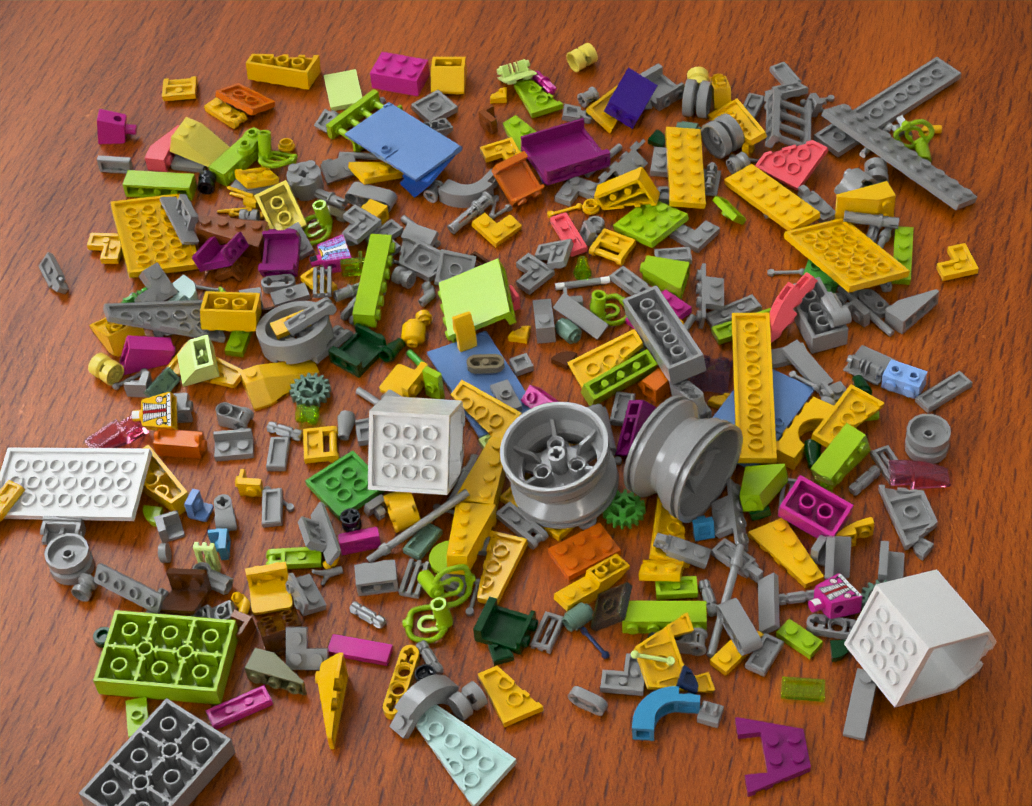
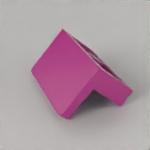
[338,527,381,555]

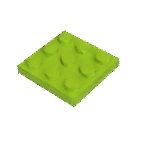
[613,201,689,248]

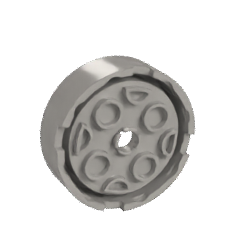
[256,301,334,364]

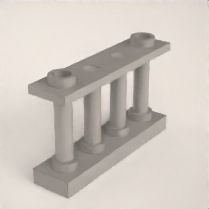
[765,87,813,148]

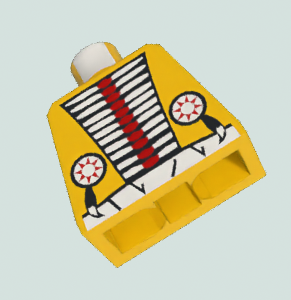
[132,392,178,431]

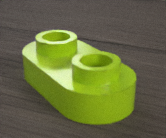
[236,128,260,156]

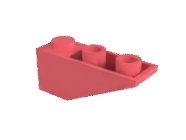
[145,125,180,172]

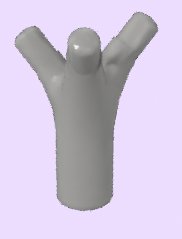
[312,566,343,586]

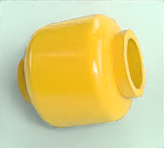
[401,319,426,348]

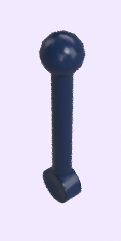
[580,626,610,659]

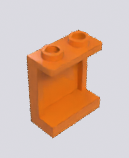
[491,151,545,207]

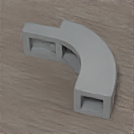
[438,169,498,208]
[389,674,459,739]

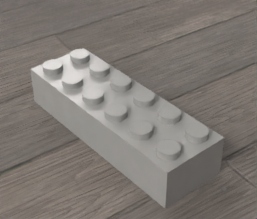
[623,285,706,385]

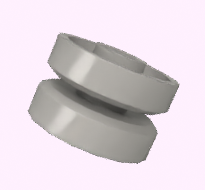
[682,79,713,119]
[701,114,744,159]
[905,414,951,465]
[44,533,95,585]

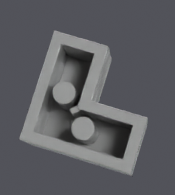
[134,262,178,302]

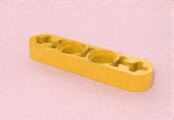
[383,645,420,720]

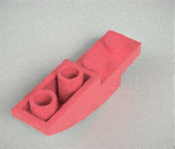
[769,272,818,342]

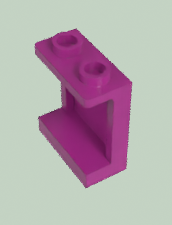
[258,228,301,277]
[192,232,249,272]

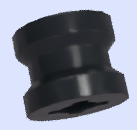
[340,508,362,532]

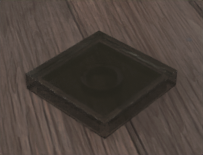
[590,582,632,632]

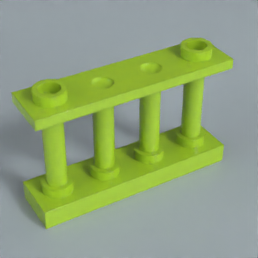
[326,89,403,152]

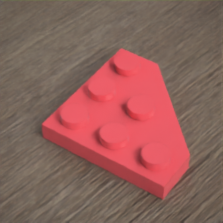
[755,140,828,191]

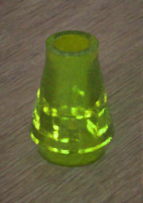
[573,256,591,280]

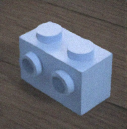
[881,359,928,399]

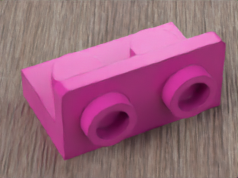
[521,385,559,409]

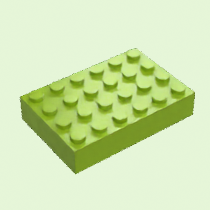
[93,610,238,705]

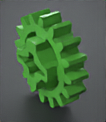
[603,489,646,530]

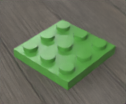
[305,451,385,521]

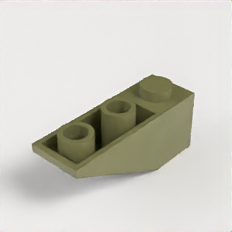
[245,648,307,695]

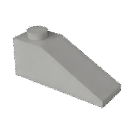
[884,289,939,334]
[532,299,556,344]
[843,668,877,741]

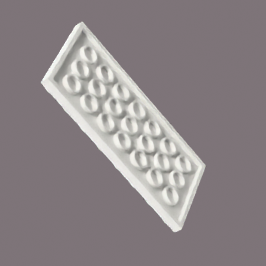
[0,448,152,521]

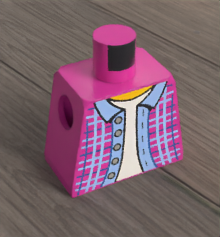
[309,234,354,273]

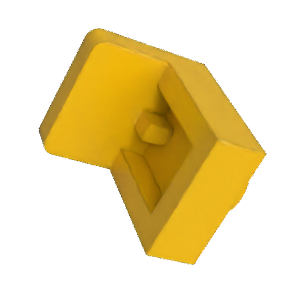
[235,469,264,497]

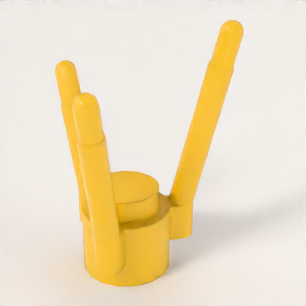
[217,186,259,213]

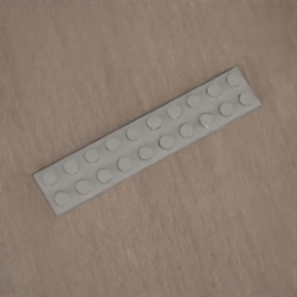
[814,57,962,157]
[821,104,978,210]

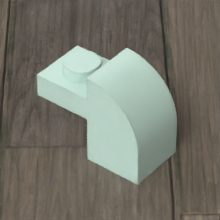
[168,275,199,301]

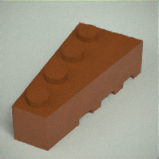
[195,215,269,262]

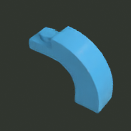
[632,686,700,741]

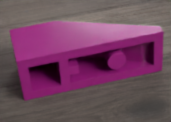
[615,400,657,456]

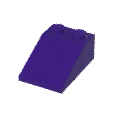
[604,67,658,129]

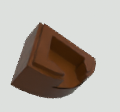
[551,351,577,370]

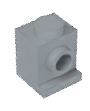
[174,393,193,423]

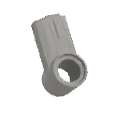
[820,292,852,328]
[193,562,233,595]

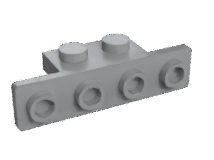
[598,139,648,184]
[160,194,199,245]
[696,263,724,329]
[711,479,749,552]
[298,502,341,565]
[94,563,164,614]

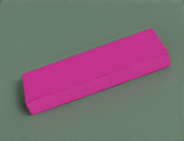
[328,634,393,666]
[205,685,273,730]

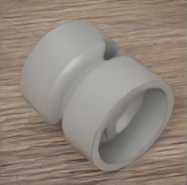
[864,157,889,184]
[447,681,488,721]

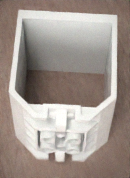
[368,396,465,495]
[844,569,997,707]

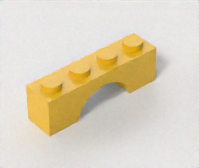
[776,396,833,470]

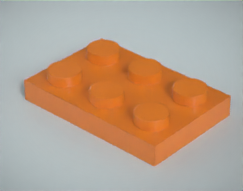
[215,83,275,115]
[548,522,621,581]

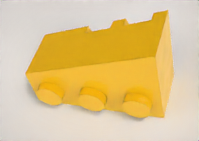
[594,167,660,210]

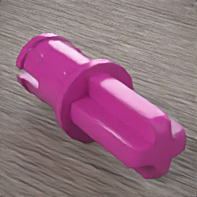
[532,71,557,95]

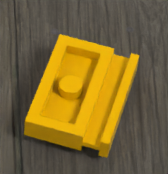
[639,560,684,582]

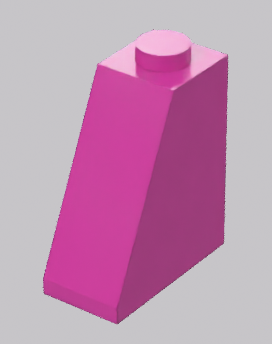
[119,335,175,375]

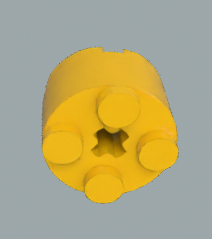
[383,492,421,533]

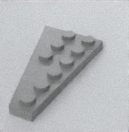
[103,300,225,343]

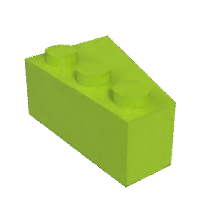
[810,423,871,488]

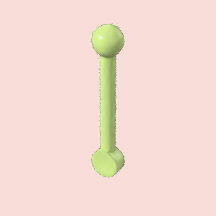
[631,650,675,666]

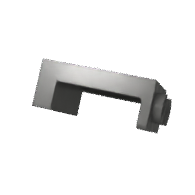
[640,63,685,111]

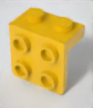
[379,361,428,398]
[245,562,293,615]

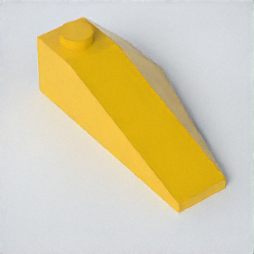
[315,652,349,749]

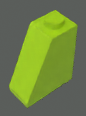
[640,255,690,300]
[740,463,788,512]

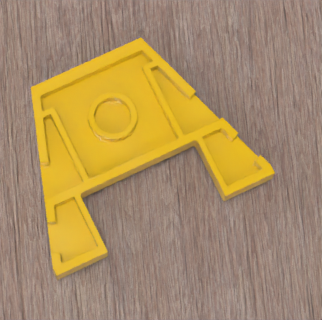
[634,612,715,693]

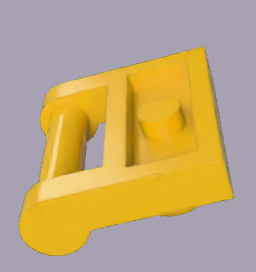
[162,76,198,101]
[234,166,279,189]
[589,228,636,266]
[303,426,340,464]

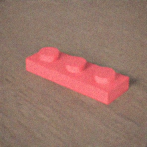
[550,212,588,257]

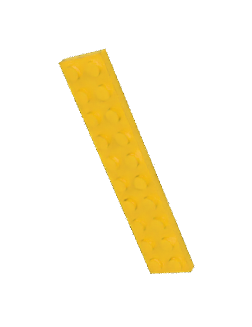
[731,313,777,463]

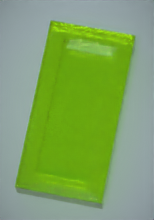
[781,676,825,702]

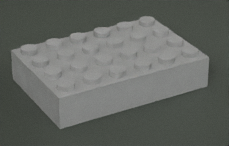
[79,698,235,806]

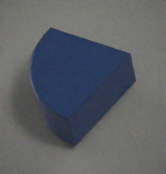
[676,665,698,694]

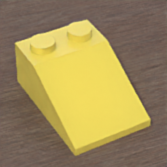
[170,117,230,167]
[254,180,307,230]

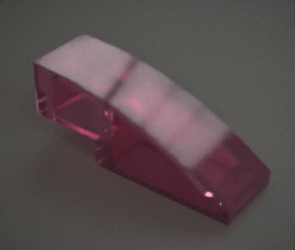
[85,415,149,448]
[888,460,951,489]

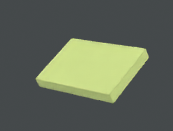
[324,69,362,111]

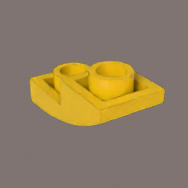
[452,311,477,352]
[836,517,874,547]

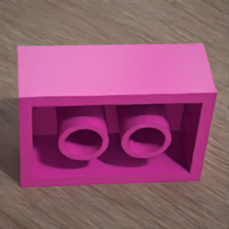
[370,52,430,96]
[778,475,854,538]

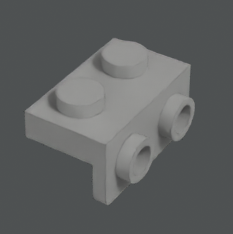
[320,153,356,185]

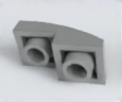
[191,600,235,620]

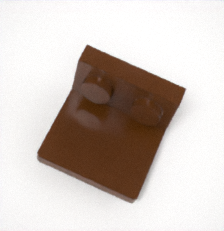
[160,568,212,615]
[257,610,303,656]

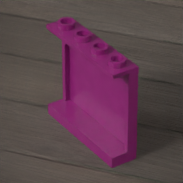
[521,118,610,186]

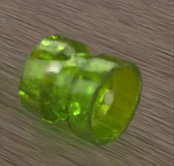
[295,404,319,425]

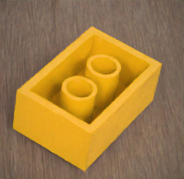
[200,291,261,332]

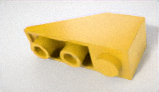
[709,74,731,109]

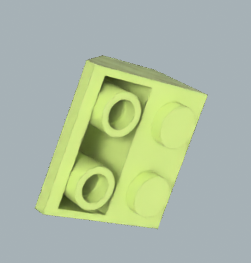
[177,335,220,387]

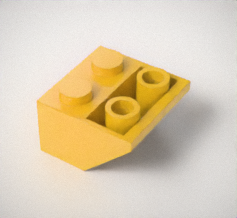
[431,57,467,94]

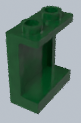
[328,323,386,378]
[473,596,538,655]

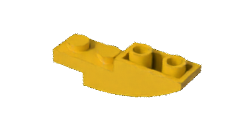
[554,553,630,611]

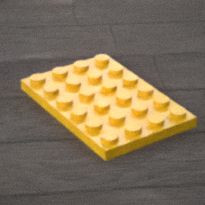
[110,193,198,278]
[784,217,910,293]

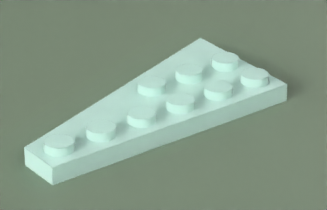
[415,704,517,806]

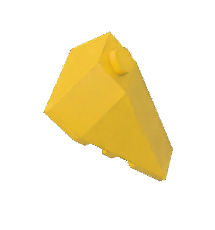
[240,360,320,411]

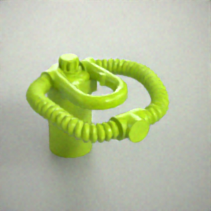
[893,119,935,162]
[257,130,298,169]
[304,200,333,246]
[589,290,627,326]
[417,564,476,608]
[402,597,453,644]

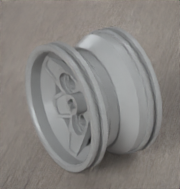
[623,395,743,523]
[500,402,619,529]

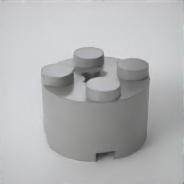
[286,160,324,201]
[834,168,877,194]

